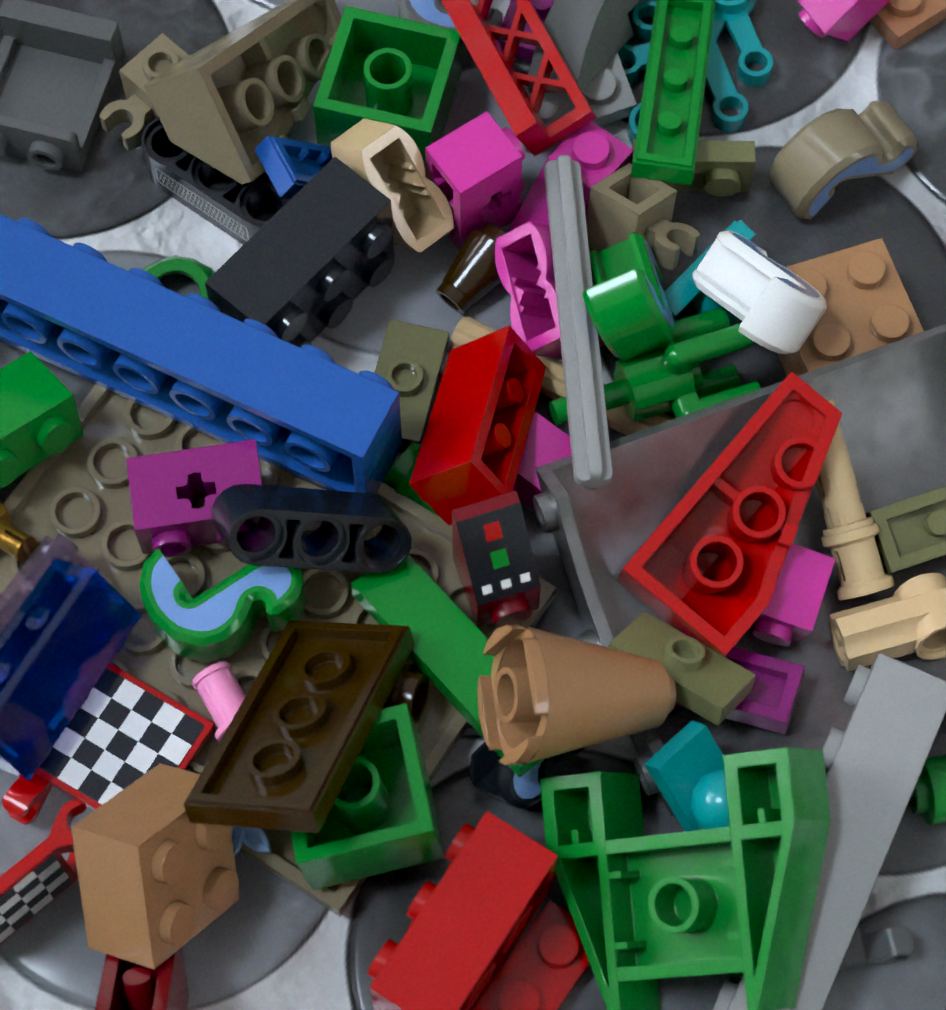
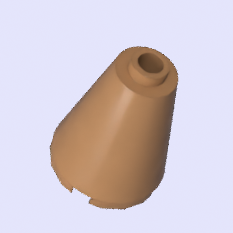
[477,625,676,765]

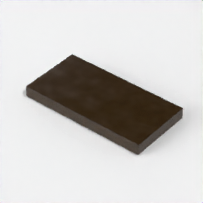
[183,621,415,833]

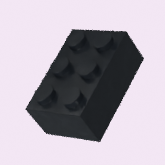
[205,157,395,348]

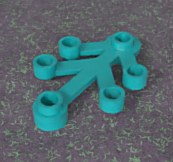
[617,0,773,145]

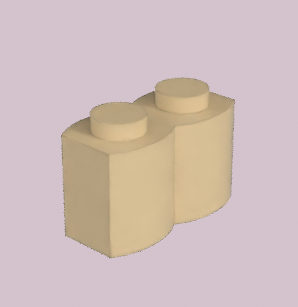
[331,118,454,253]

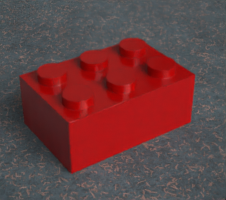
[367,811,558,1010]

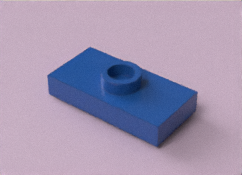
[254,136,333,199]

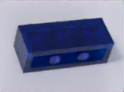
[0,558,142,781]

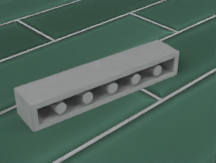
[712,653,946,1010]

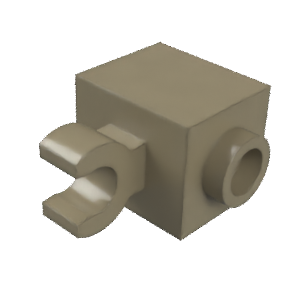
[99,33,190,151]
[586,163,700,270]

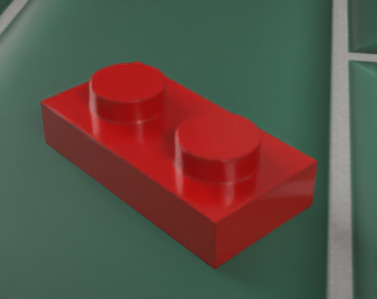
[472,900,590,1010]

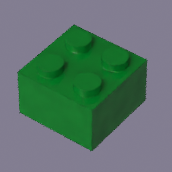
[313,6,462,168]
[290,703,445,890]

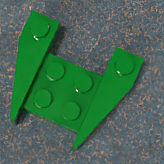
[540,747,831,1010]

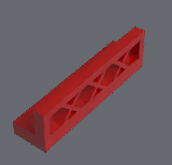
[441,0,597,157]

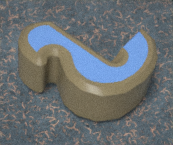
[769,101,918,220]

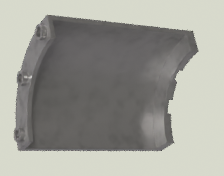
[533,324,946,817]

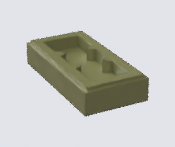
[375,319,450,448]
[608,611,756,726]

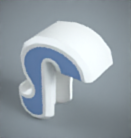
[692,230,827,355]

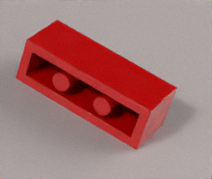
[409,325,546,526]

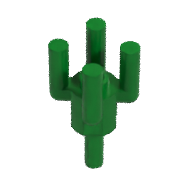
[549,307,761,426]

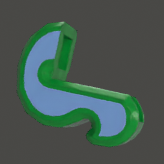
[582,232,677,361]
[139,548,306,663]

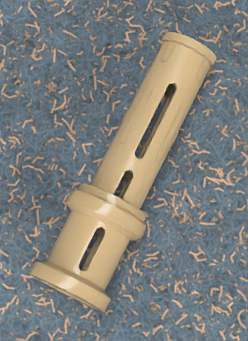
[815,399,895,600]

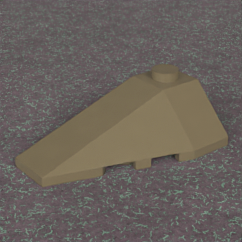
[144,0,342,184]

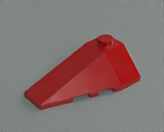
[616,371,843,657]

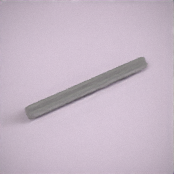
[544,155,613,490]

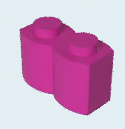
[495,221,605,359]

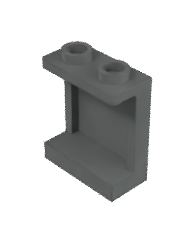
[0,0,126,172]

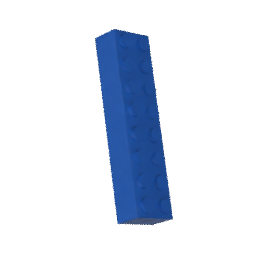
[0,214,402,495]

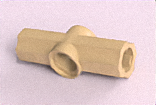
[829,573,946,671]

